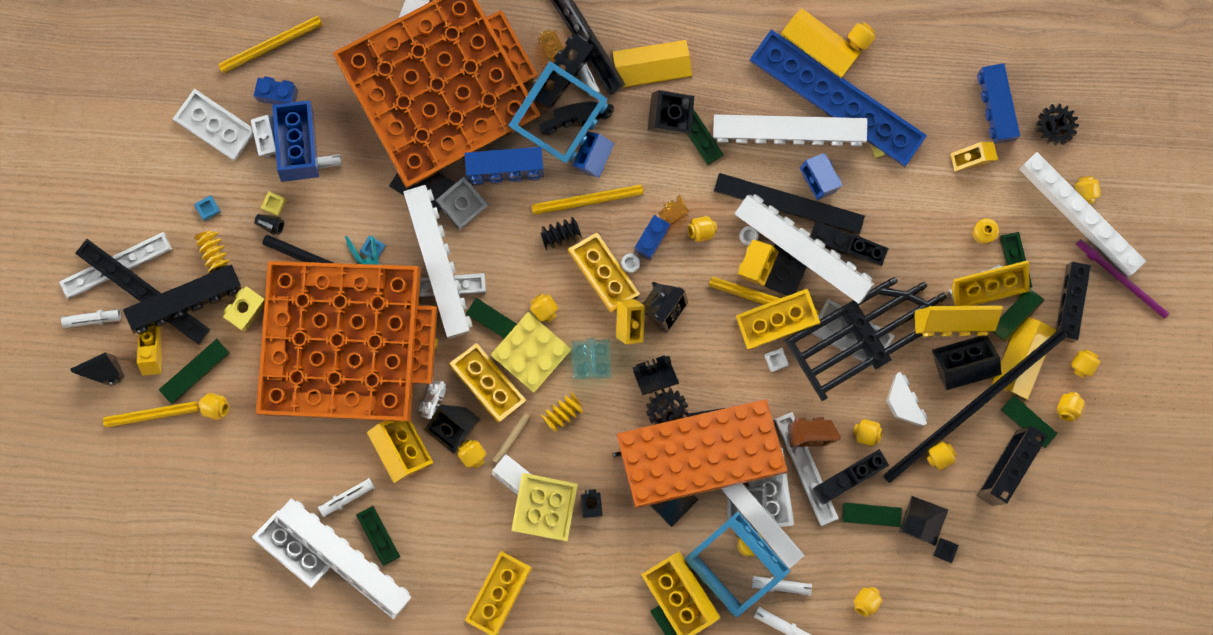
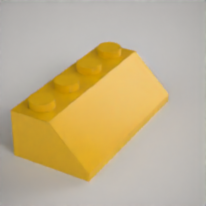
[915,306,1003,337]
[641,551,720,635]

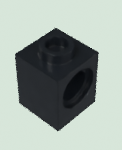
[581,489,603,518]

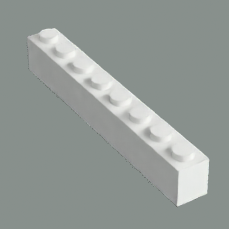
[713,115,867,147]
[1019,152,1146,277]
[403,185,473,339]
[735,194,875,304]
[274,498,411,619]

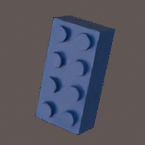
[272,100,319,182]
[465,147,544,185]

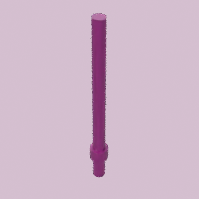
[1075,239,1169,319]

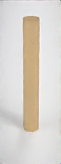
[492,412,531,464]

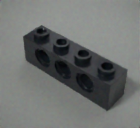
[531,33,597,109]
[1055,261,1091,343]

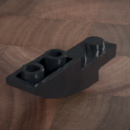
[539,102,614,136]
[810,221,889,266]
[812,449,890,505]

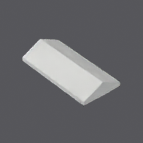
[749,448,794,531]
[252,510,331,588]

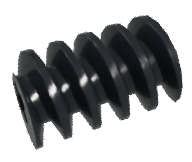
[540,217,582,251]

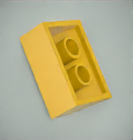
[367,421,434,483]

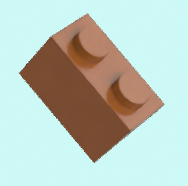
[788,417,841,447]

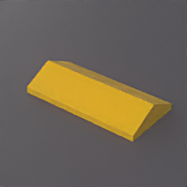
[781,8,862,78]
[612,40,692,88]
[568,233,640,312]
[951,260,1029,306]
[735,288,821,350]
[992,318,1056,400]
[448,343,526,423]
[464,551,532,635]

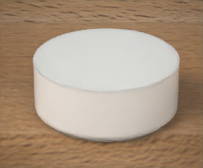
[739,226,759,246]
[621,254,640,273]

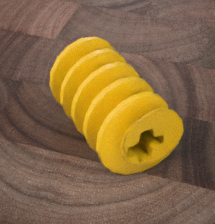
[194,231,230,273]
[540,392,583,432]

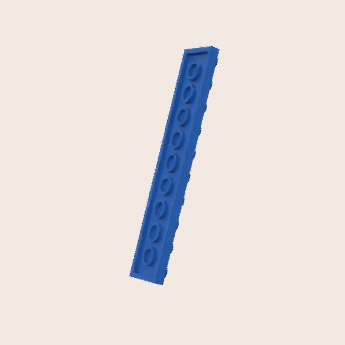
[749,29,927,167]

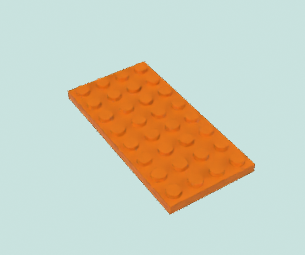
[617,399,788,508]

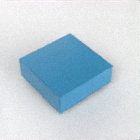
[194,195,221,222]
[360,235,386,260]

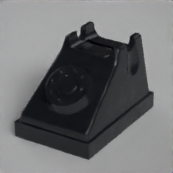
[642,282,688,333]

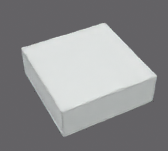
[764,348,789,373]

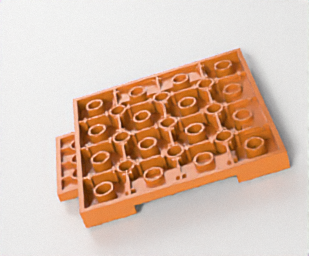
[332,0,541,189]
[256,261,438,422]

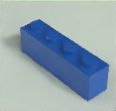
[977,63,1020,144]

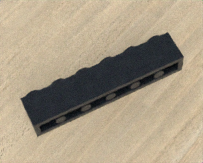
[123,264,241,335]

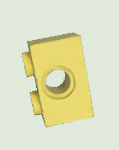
[223,286,265,332]

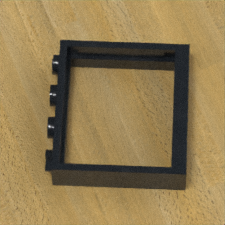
[976,426,1048,506]

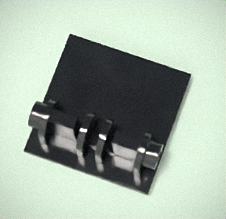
[632,355,679,396]

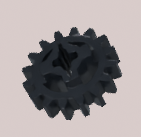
[1036,103,1079,146]
[646,388,688,425]

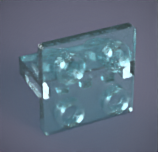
[571,338,612,380]

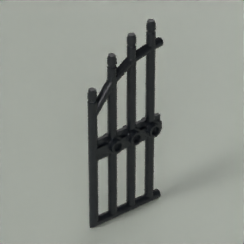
[785,277,947,401]

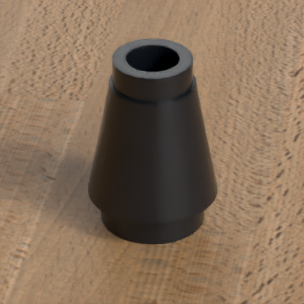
[254,214,285,235]

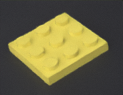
[490,312,572,393]
[511,473,578,541]

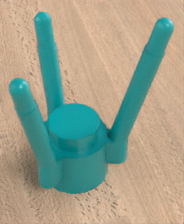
[345,236,380,265]

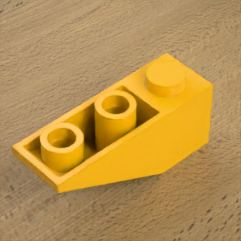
[137,325,162,376]

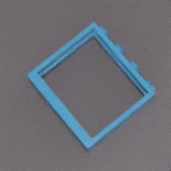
[508,61,608,163]
[684,511,791,618]

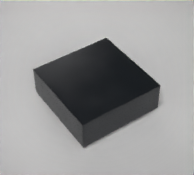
[933,538,959,563]

